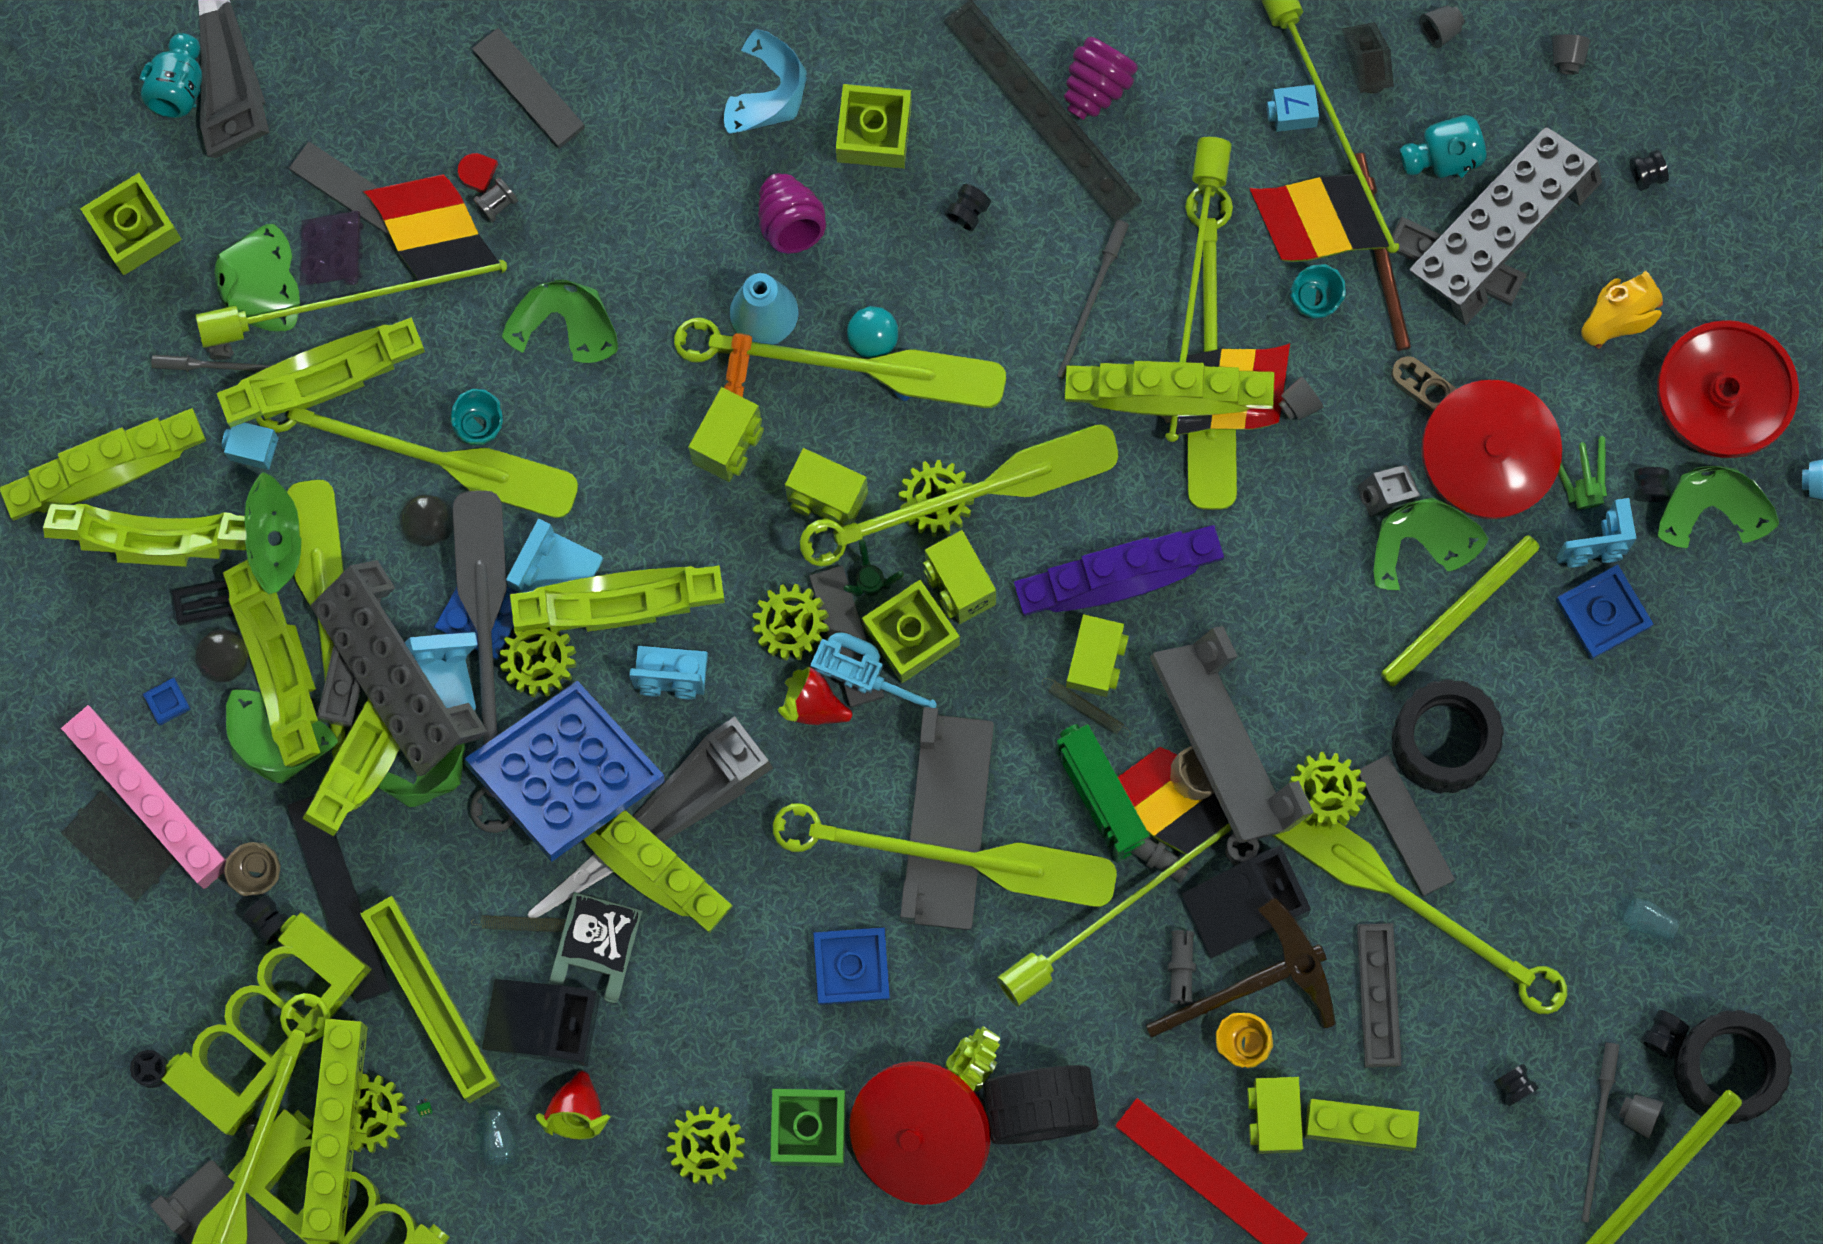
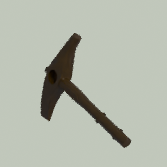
[1146,898,1336,1037]

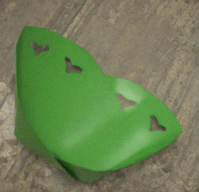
[214,224,300,331]
[502,280,618,363]
[1658,466,1779,548]
[244,472,302,594]
[1373,498,1489,590]
[226,690,338,783]
[378,743,465,807]

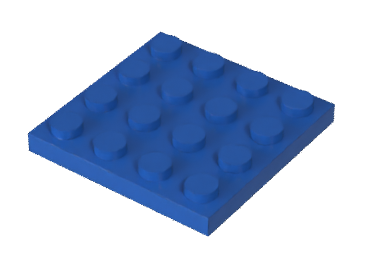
[465,681,665,862]

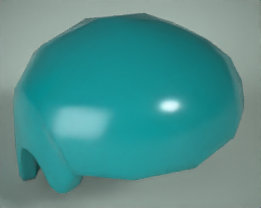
[1290,264,1346,319]
[847,306,898,358]
[450,389,503,445]

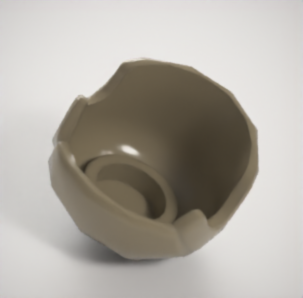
[1170,746,1215,800]
[224,842,281,896]

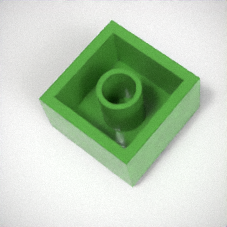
[770,1089,846,1167]

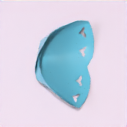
[724,29,807,134]

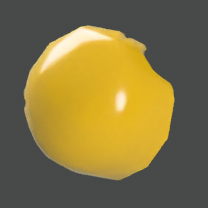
[1216,1013,1273,1068]

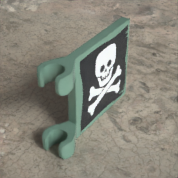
[549,892,642,1003]

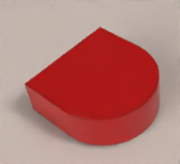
[458,153,498,194]

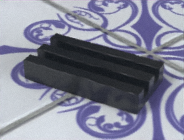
[172,580,234,626]

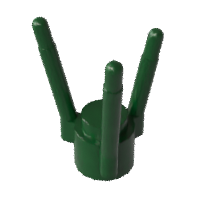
[844,540,904,597]

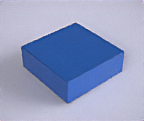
[143,678,191,726]

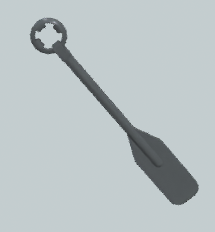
[453,490,515,833]

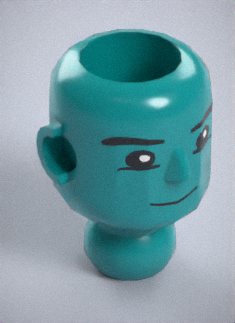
[140,33,203,118]
[1399,115,1487,178]

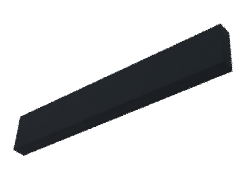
[287,795,391,1004]

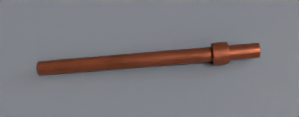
[1355,153,1411,351]

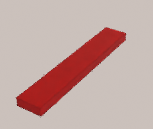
[1115,1098,1308,1244]

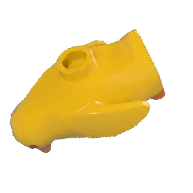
[1581,271,1663,349]

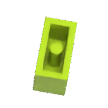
[1066,614,1129,697]
[1247,1077,1303,1154]

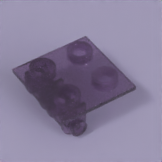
[299,211,364,286]

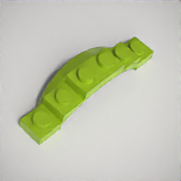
[216,317,425,428]
[1065,361,1275,416]
[0,408,206,521]
[43,504,249,567]
[223,559,320,767]
[510,565,725,632]
[302,698,400,836]
[583,810,733,933]

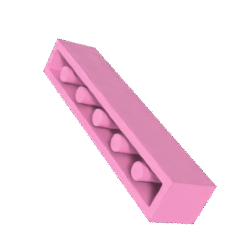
[61,705,226,889]

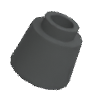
[1420,5,1464,48]
[1552,34,1590,75]
[1278,376,1324,420]
[1619,1094,1664,1139]

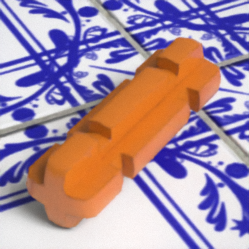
[724,333,752,397]

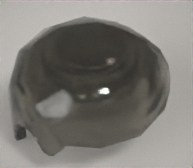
[399,494,454,547]
[195,629,249,683]

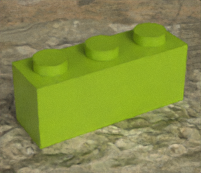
[1304,1099,1419,1152]

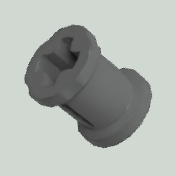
[473,178,519,223]
[1225,833,1259,866]

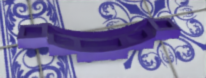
[1013,525,1224,616]

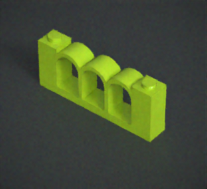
[161,912,372,1136]
[228,1109,450,1244]

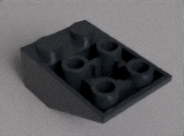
[1181,845,1311,959]
[482,979,600,1067]

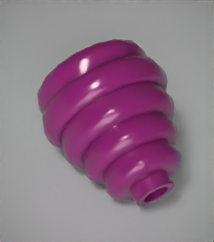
[1064,36,1138,120]
[758,173,827,254]

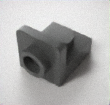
[1358,464,1420,517]

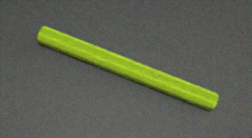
[1381,535,1540,687]
[1586,1090,1742,1244]

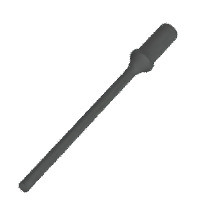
[1057,220,1129,379]
[151,355,272,372]
[1581,1042,1620,1223]

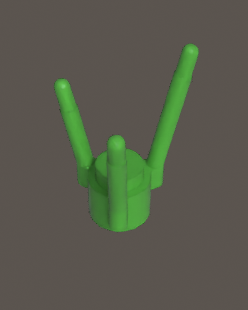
[1558,436,1607,510]

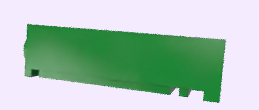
[1056,724,1150,863]

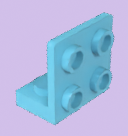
[1556,498,1636,568]
[506,518,603,593]
[405,632,478,710]
[629,646,708,700]

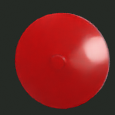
[1657,320,1799,458]
[1421,380,1562,519]
[850,1061,990,1205]

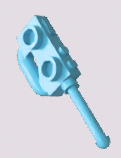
[810,632,937,708]

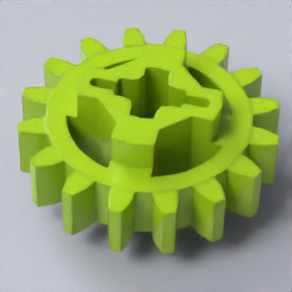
[899,460,974,537]
[753,584,829,661]
[500,628,577,698]
[1288,752,1366,830]
[945,1026,1000,1092]
[354,1074,409,1153]
[667,1106,746,1185]

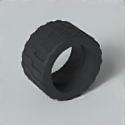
[1391,679,1504,794]
[1673,1010,1792,1124]
[983,1065,1099,1145]

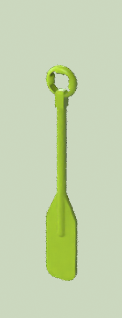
[1185,187,1237,510]
[674,318,1006,408]
[255,407,578,518]
[800,424,1118,567]
[287,480,346,783]
[773,803,1117,907]
[1272,818,1567,1014]
[191,993,331,1244]

